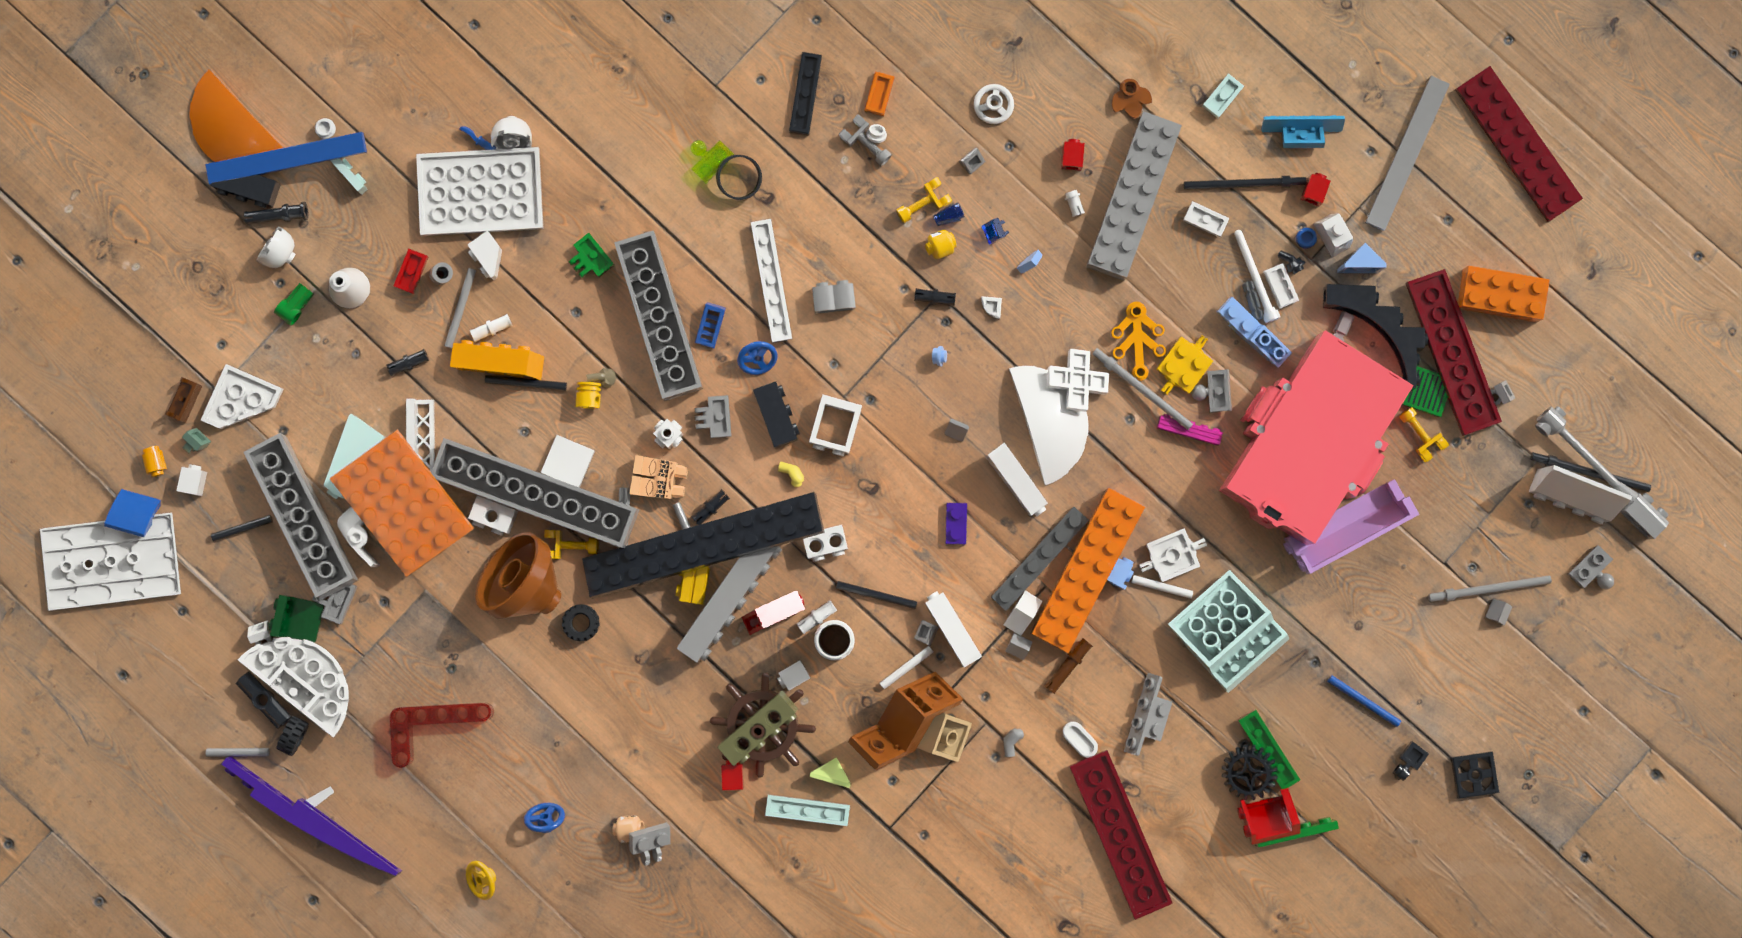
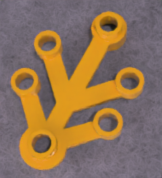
[1111,302,1166,381]

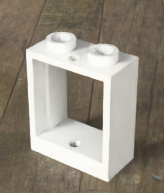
[809,394,862,456]

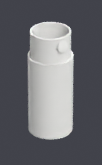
[814,620,855,660]

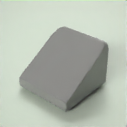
[945,419,969,442]

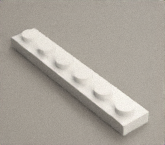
[751,219,792,343]

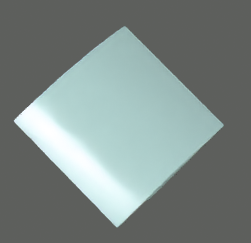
[1168,570,1289,693]

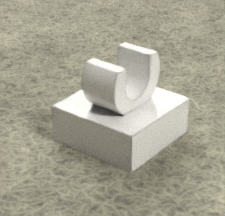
[247,620,272,645]

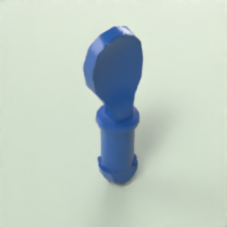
[459,126,496,150]

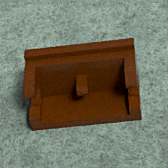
[165,377,202,423]

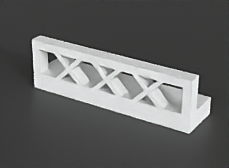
[406,399,435,472]

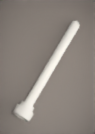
[1234,230,1281,323]

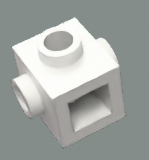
[653,419,684,449]

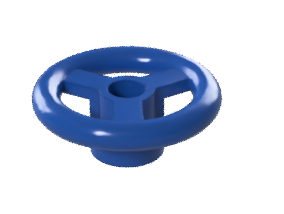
[737,341,778,375]
[524,803,565,833]

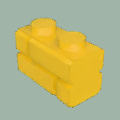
[675,566,710,605]

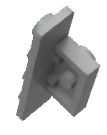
[1124,673,1172,756]

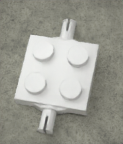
[1139,528,1207,582]

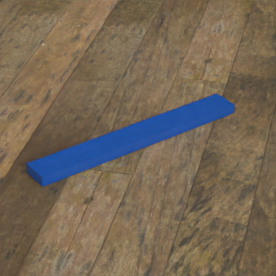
[205,132,367,185]

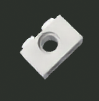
[468,495,518,536]

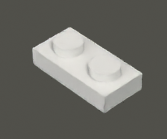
[1183,201,1229,238]

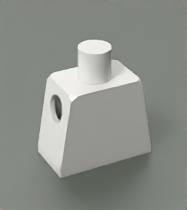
[1314,213,1353,257]

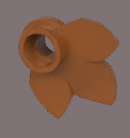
[1112,79,1152,119]

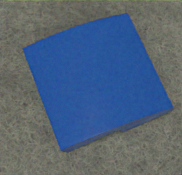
[104,489,161,537]

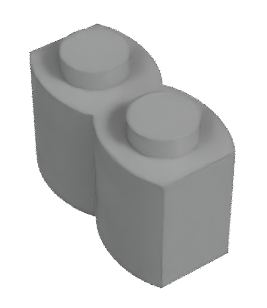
[812,280,856,314]

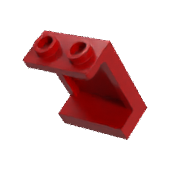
[1237,788,1300,845]

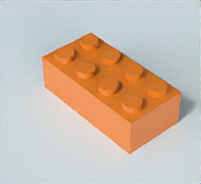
[1458,266,1550,323]

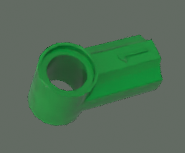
[274,283,314,326]

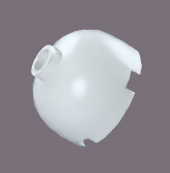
[491,116,532,149]
[256,226,295,268]

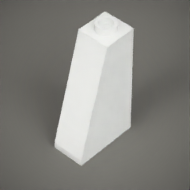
[986,443,1048,517]
[925,591,982,667]

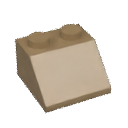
[917,713,972,762]

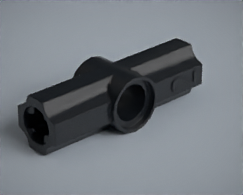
[235,671,292,729]

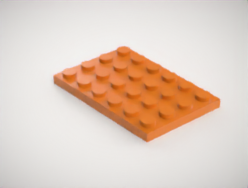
[330,429,473,577]

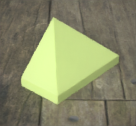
[810,757,851,788]

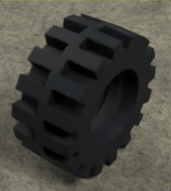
[562,604,600,641]
[276,716,309,756]

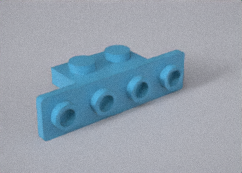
[1261,115,1345,148]

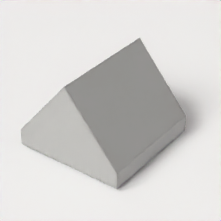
[959,148,986,174]
[1485,599,1512,626]
[914,620,939,646]
[1005,633,1032,660]

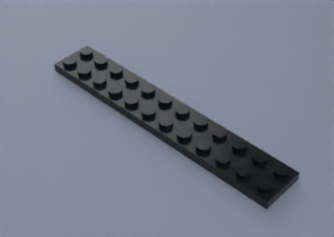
[582,492,825,599]

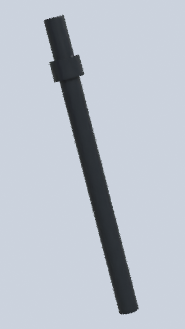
[1183,175,1307,190]
[1530,452,1651,493]

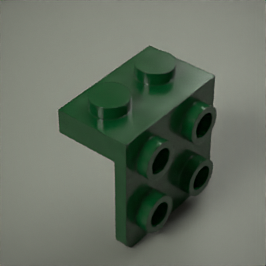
[269,595,324,643]

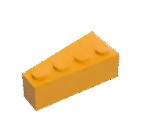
[450,340,545,380]

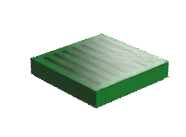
[1402,366,1448,417]

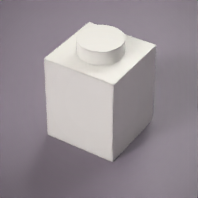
[177,464,207,496]
[777,660,810,690]

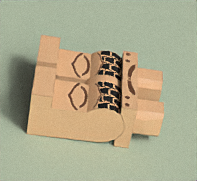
[630,455,688,500]

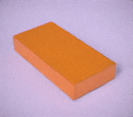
[864,71,895,117]

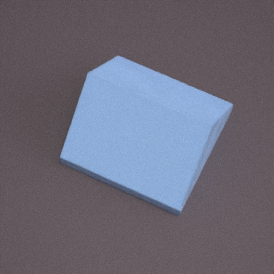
[1337,243,1386,273]

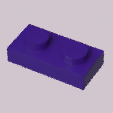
[946,503,967,544]

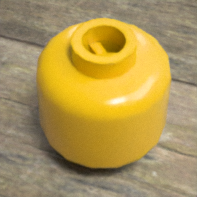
[925,230,957,259]

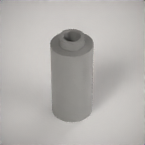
[429,262,453,285]

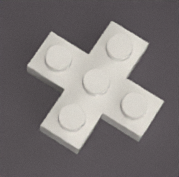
[1047,349,1109,412]

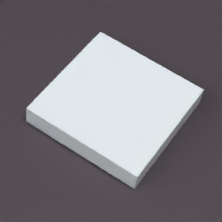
[541,435,595,488]

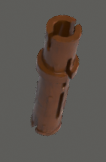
[1045,638,1093,694]

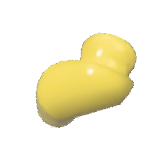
[778,462,804,487]

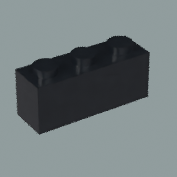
[753,381,800,449]

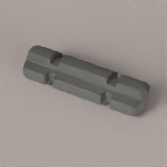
[1242,281,1264,321]

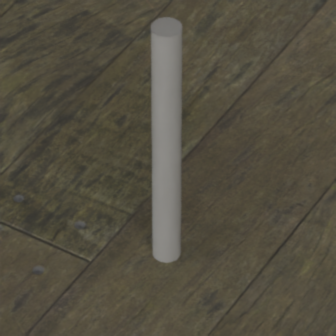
[444,268,476,348]

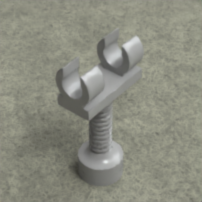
[839,114,892,166]

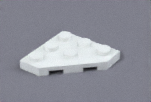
[201,364,284,429]

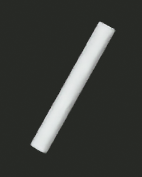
[1131,575,1193,599]
[880,646,933,689]

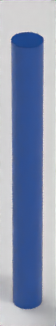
[1327,675,1401,727]

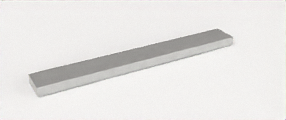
[1365,76,1450,231]

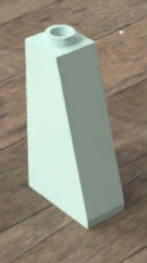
[323,414,386,499]

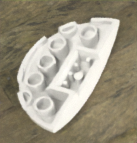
[1009,366,1088,485]
[238,637,349,738]

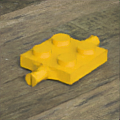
[1156,335,1213,396]

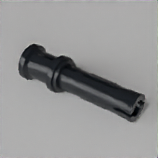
[244,201,309,225]

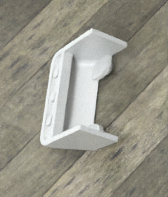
[337,507,380,567]

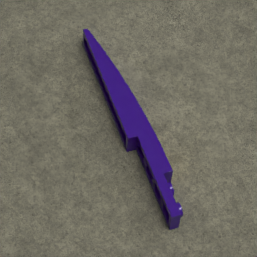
[222,757,402,876]

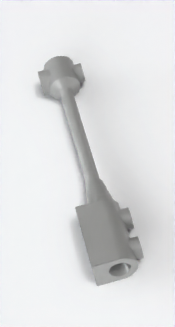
[1535,406,1669,539]

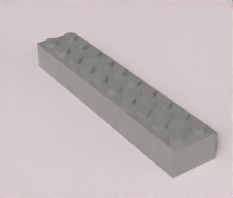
[431,438,639,548]

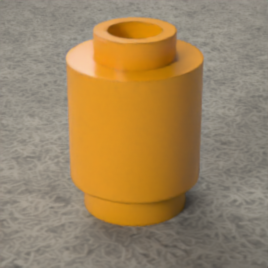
[142,446,167,477]

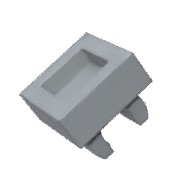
[1491,380,1515,405]

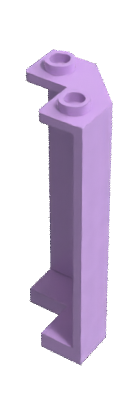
[1283,479,1419,574]

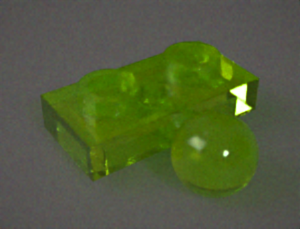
[690,140,734,184]

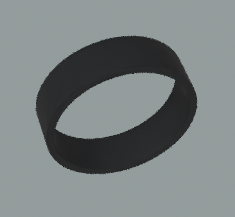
[716,154,762,200]

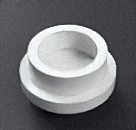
[315,118,336,139]
[866,124,887,143]

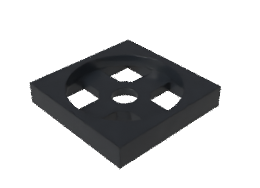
[1451,751,1500,799]

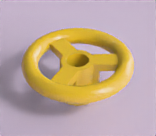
[466,861,496,900]

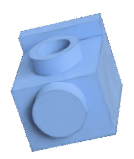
[1107,557,1134,590]

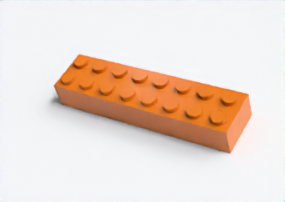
[1030,488,1145,653]

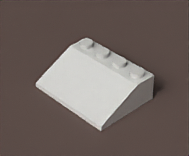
[1529,465,1632,524]

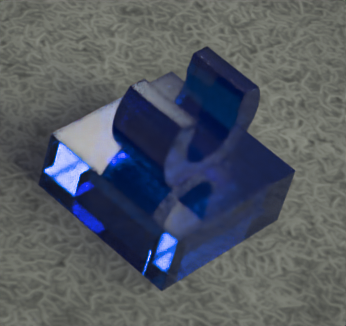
[982,218,1009,245]

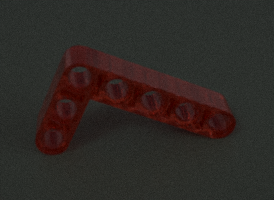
[390,702,494,768]

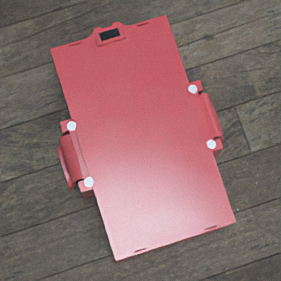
[1219,330,1414,545]

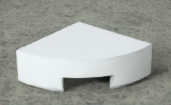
[981,296,1002,319]

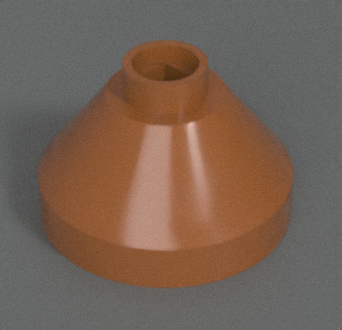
[475,532,561,619]

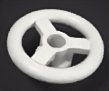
[974,84,1014,124]

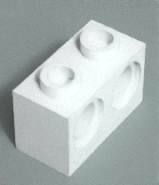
[803,525,848,562]

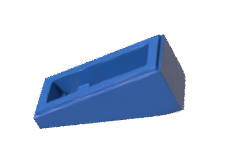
[695,302,726,348]

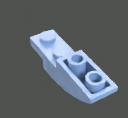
[1217,297,1292,368]

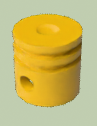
[575,382,602,409]

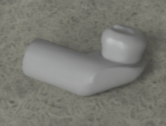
[1003,728,1024,757]

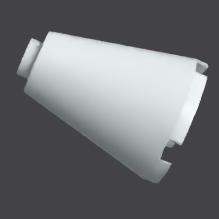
[329,268,370,308]

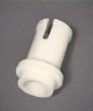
[1064,190,1085,217]

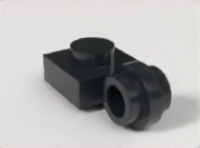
[1393,741,1429,781]

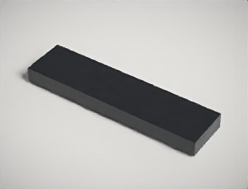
[789,52,822,135]

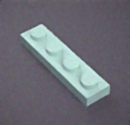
[765,794,850,826]

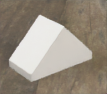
[1004,590,1042,636]

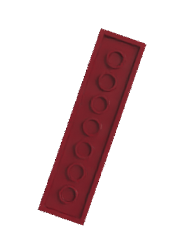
[1455,66,1583,222]
[1405,269,1502,436]
[1069,750,1173,920]

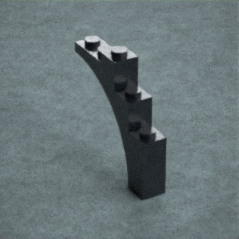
[1323,284,1428,391]

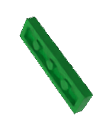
[1238,709,1301,789]
[1255,817,1339,848]

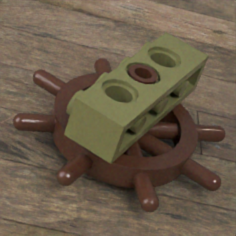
[710,672,816,778]

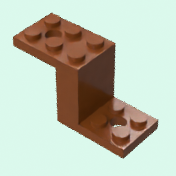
[848,672,963,770]

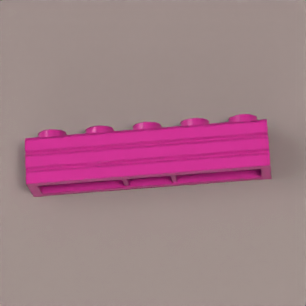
[1157,414,1223,446]

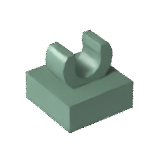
[182,428,211,454]

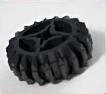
[1222,744,1278,800]

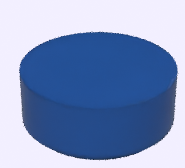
[1296,228,1317,249]

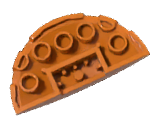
[190,69,283,162]

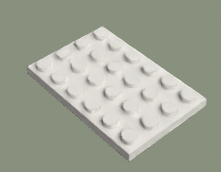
[416,147,543,236]

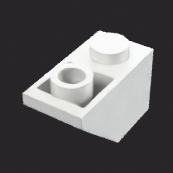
[468,231,502,280]

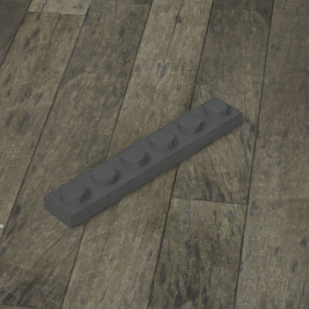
[991,507,1089,611]

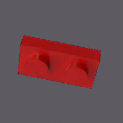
[393,248,429,294]

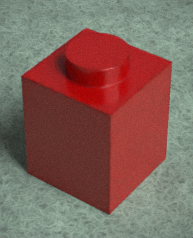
[1061,139,1085,171]
[1300,173,1331,207]
[721,760,744,790]

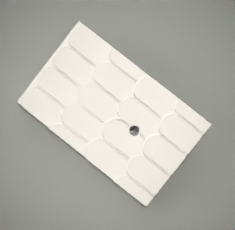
[40,513,181,611]

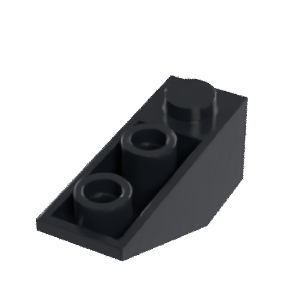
[210,175,281,209]

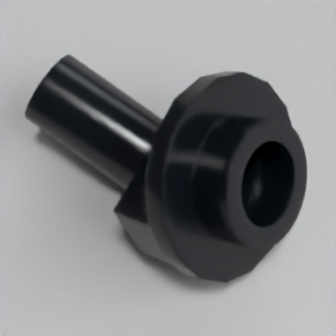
[1278,250,1306,274]

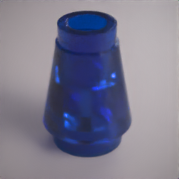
[933,202,965,227]

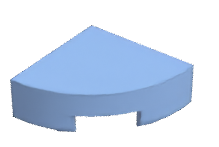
[1017,250,1042,273]

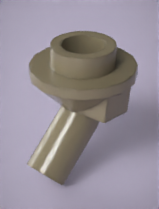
[586,368,616,389]

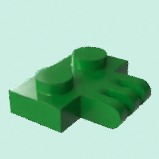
[569,233,615,278]

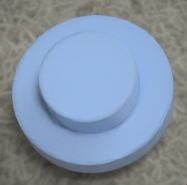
[932,346,947,367]

